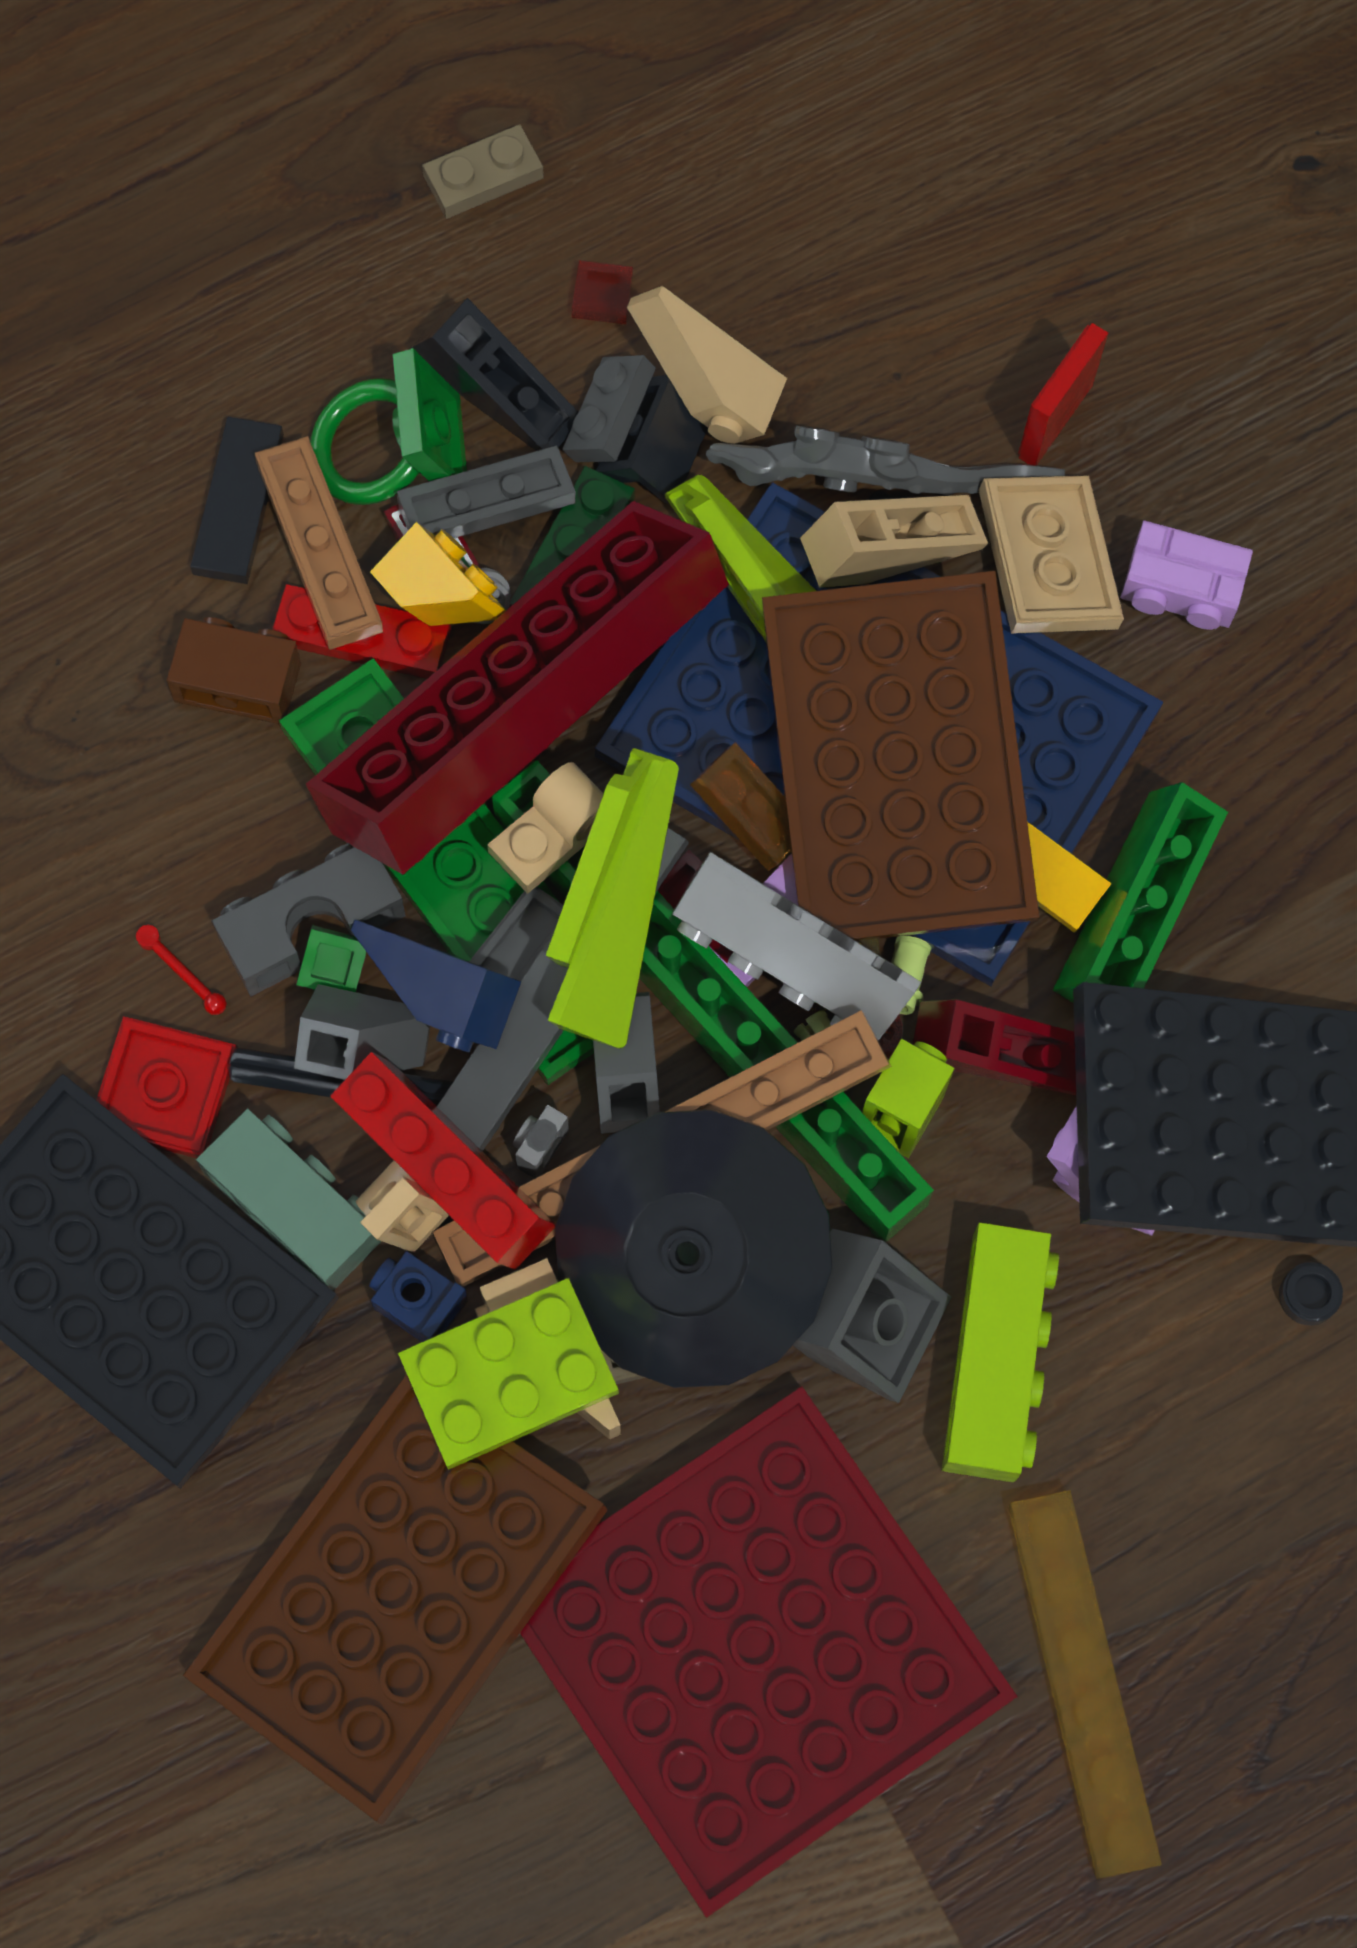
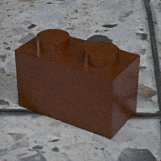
[166,617,301,724]

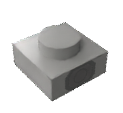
[513,1105,569,1179]

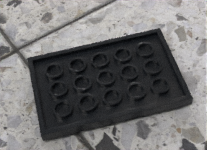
[1073,982,1357,1247]
[0,1074,339,1489]

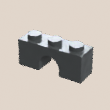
[212,844,406,997]

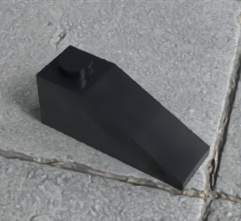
[411,298,579,451]

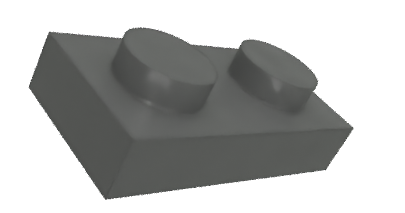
[562,355,656,462]

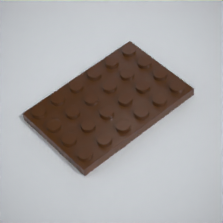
[762,571,1039,941]
[183,1374,608,1825]

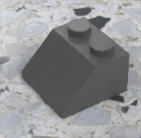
[793,1228,952,1403]

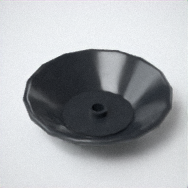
[555,1109,832,1388]

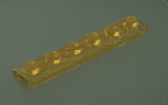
[1008,1490,1162,1879]

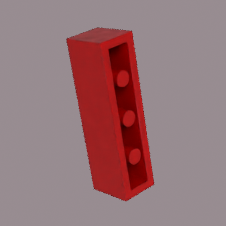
[330,1052,556,1270]

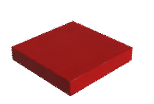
[1018,323,1109,466]
[96,1016,238,1158]

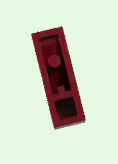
[912,999,1076,1095]

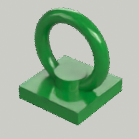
[310,348,467,505]

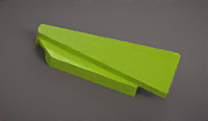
[665,475,816,643]
[546,748,679,1049]

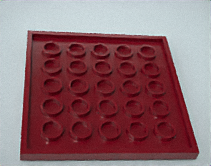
[520,1386,1018,1918]

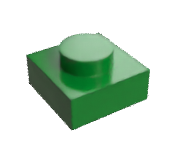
[296,925,366,992]

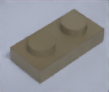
[422,124,544,219]

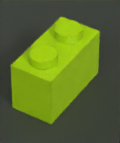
[862,1038,955,1159]

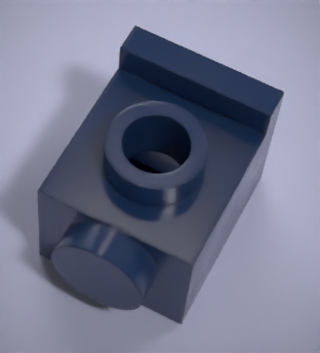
[369,1251,468,1342]

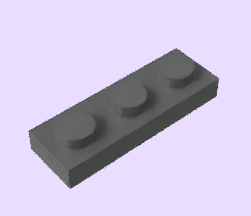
[397,446,576,538]

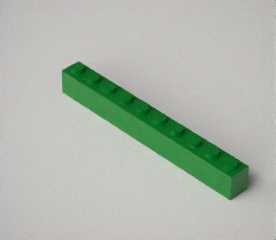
[492,760,934,1243]

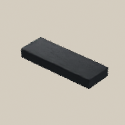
[190,417,284,584]

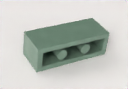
[196,1108,381,1291]

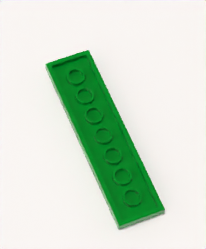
[279,658,594,1085]

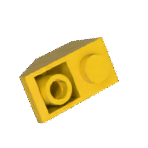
[370,522,506,626]

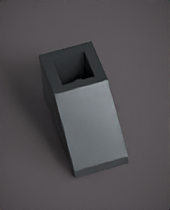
[294,984,431,1080]
[593,992,660,1134]

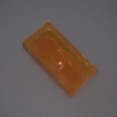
[690,742,791,871]

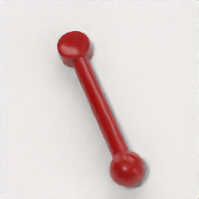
[136,925,227,1015]

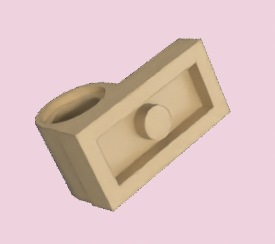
[488,762,604,894]
[356,1160,449,1252]

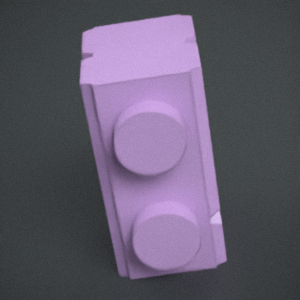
[1120,520,1253,630]

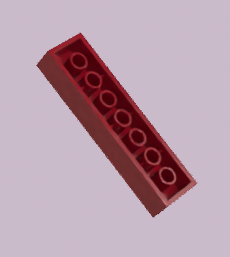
[306,501,729,875]

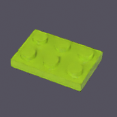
[398,1278,619,1470]

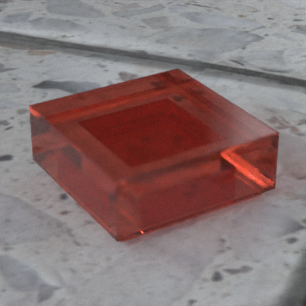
[572,260,633,325]

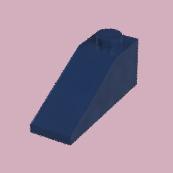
[351,920,521,1053]

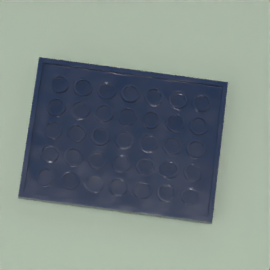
[595,482,1163,987]

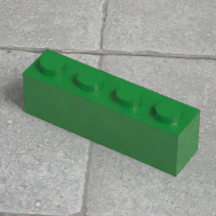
[1053,782,1228,1003]

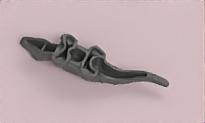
[706,425,1065,496]

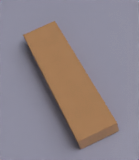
[254,436,383,650]

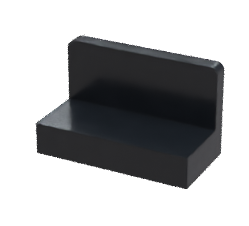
[596,375,708,504]

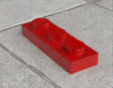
[272,584,451,679]

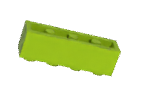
[942,1222,1059,1483]

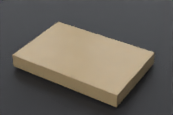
[978,476,1124,634]

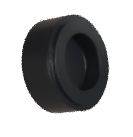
[1279,1262,1343,1325]

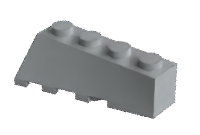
[672,852,921,1041]

